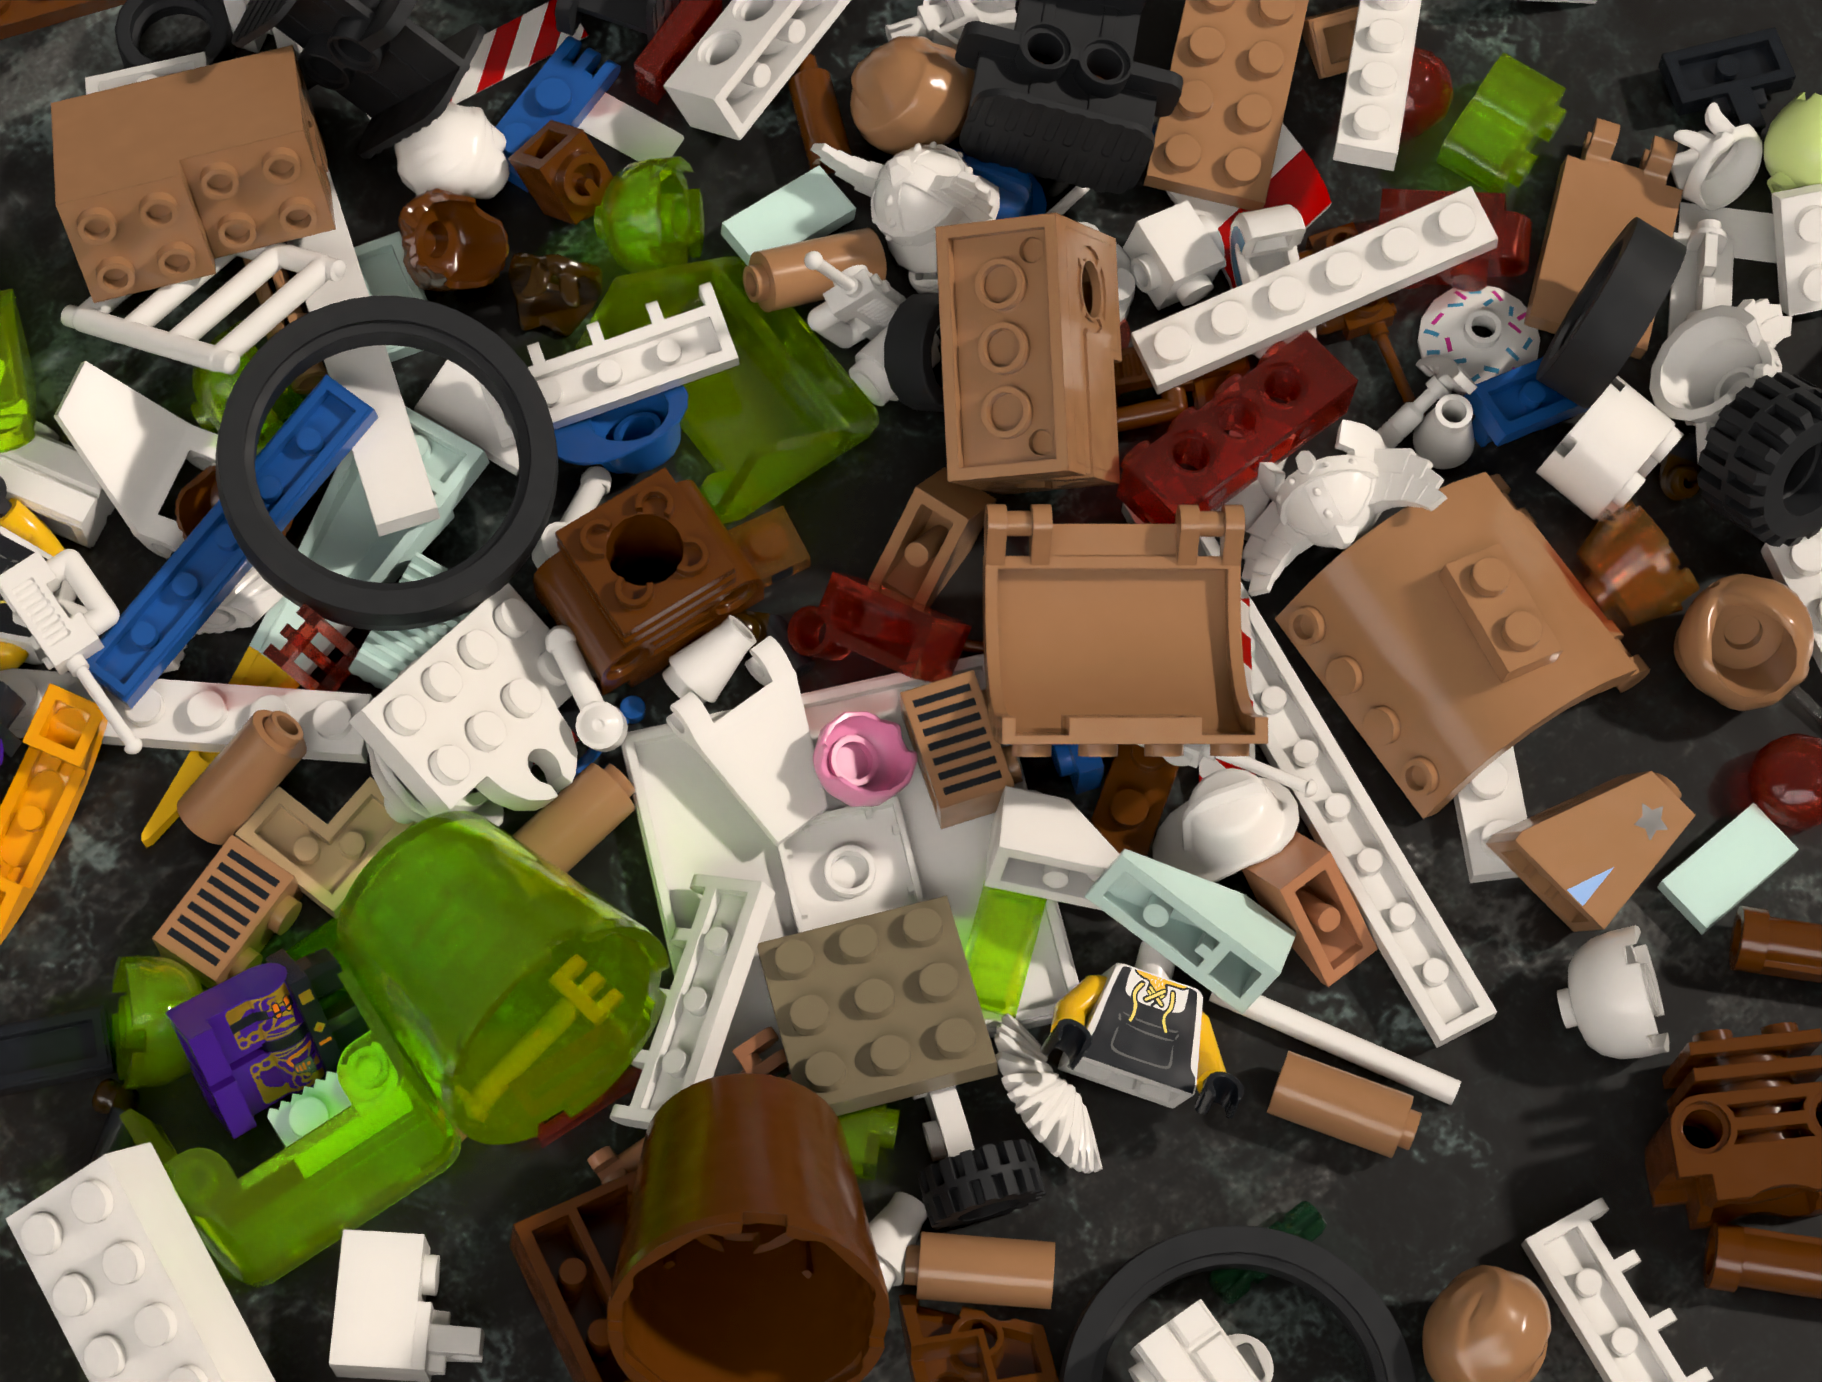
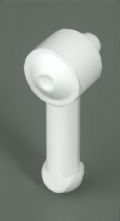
[531,466,612,569]
[545,625,628,752]

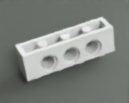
[663,0,851,140]

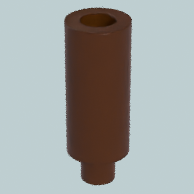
[788,54,852,174]

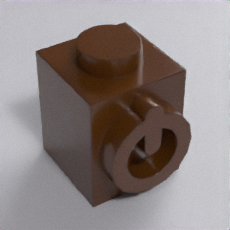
[508,120,619,225]

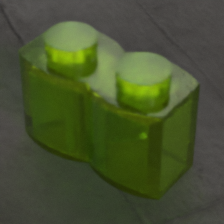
[1436,52,1567,199]

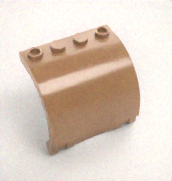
[1275,472,1650,819]
[983,504,1268,757]

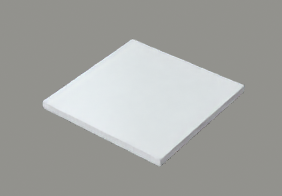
[621,654,1079,1078]

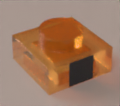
[728,505,811,588]

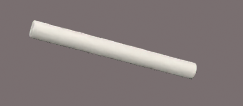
[1209,992,1461,1105]

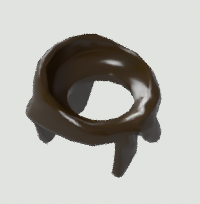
[508,252,603,337]

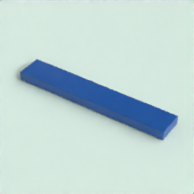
[86,374,379,709]

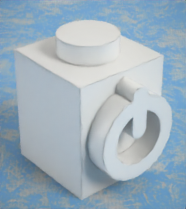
[1122,200,1226,310]

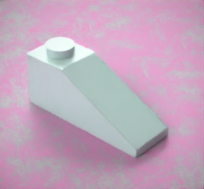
[1085,849,1297,1014]

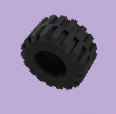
[1697,372,1822,547]

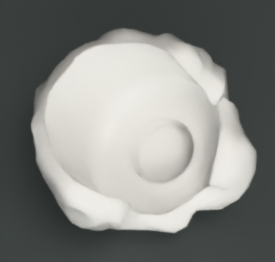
[394,102,510,199]

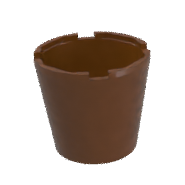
[607,1073,890,1382]

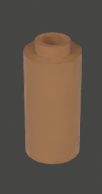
[743,227,887,312]
[177,710,307,845]
[496,763,635,898]
[1266,1050,1422,1158]
[904,1232,1055,1309]

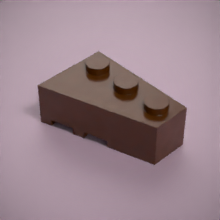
[510,1170,637,1382]

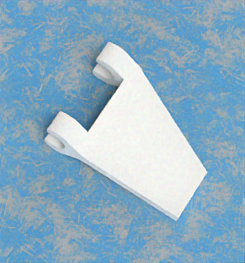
[54,361,218,559]
[666,636,828,847]

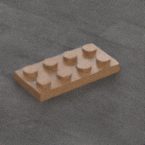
[1143,0,1309,211]

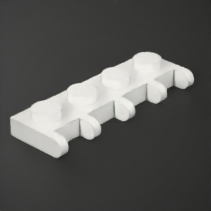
[479,282,740,448]
[609,874,775,1129]
[1521,1198,1714,1382]

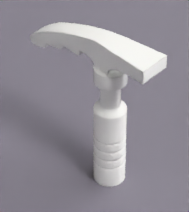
[1376,356,1477,449]

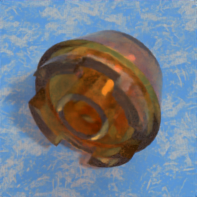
[1576,500,1700,627]

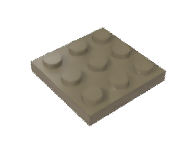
[757,895,998,1116]

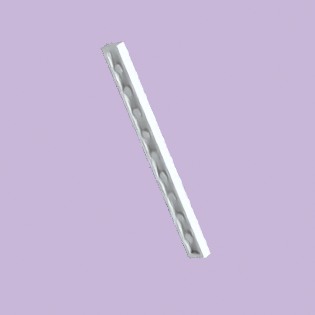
[1121,475,1497,1048]

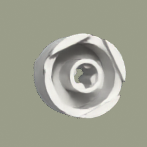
[1536,375,1684,525]

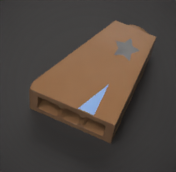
[1486,771,1695,932]

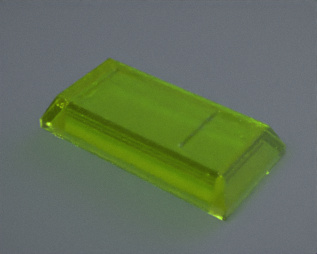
[965,881,1047,1018]

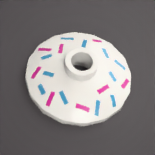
[1417,284,1540,395]

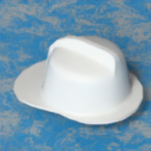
[1152,768,1299,883]

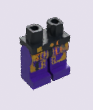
[165,947,370,1139]

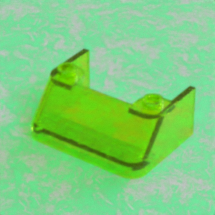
[119,967,461,1287]

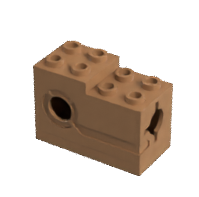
[51,45,336,303]
[935,212,1122,495]

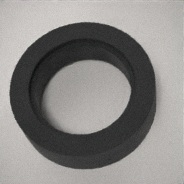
[1536,217,1687,409]

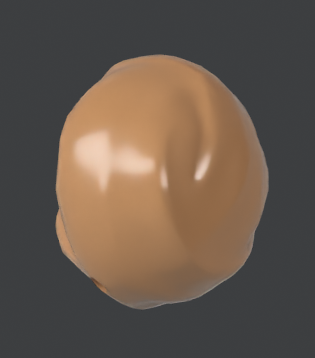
[850,36,975,156]
[1674,574,1814,711]
[1422,1265,1551,1382]

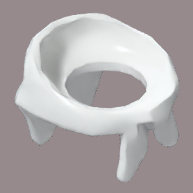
[1670,102,1763,211]

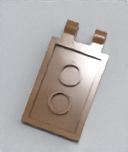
[1524,118,1683,360]

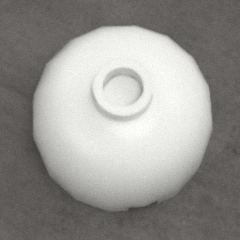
[1557,925,1669,1059]

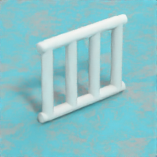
[61,243,346,375]

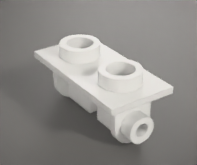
[1668,219,1735,337]

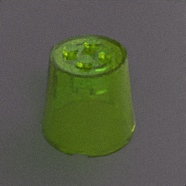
[336,811,670,1145]

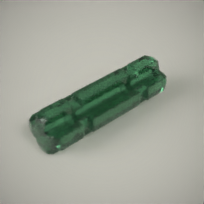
[1208,1201,1326,1304]

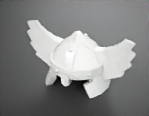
[811,141,1000,273]
[1649,298,1792,461]
[1241,420,1448,597]

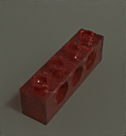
[1116,330,1358,524]

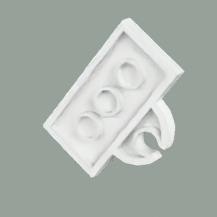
[348,583,578,820]

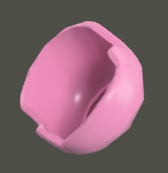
[813,711,917,807]

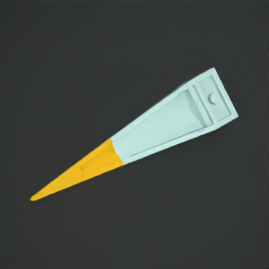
[141,406,490,848]

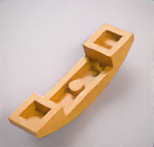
[0,683,108,945]

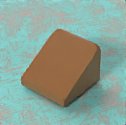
[1302,5,1359,79]

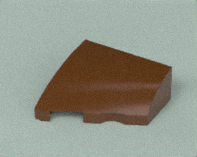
[898,1294,1059,1382]

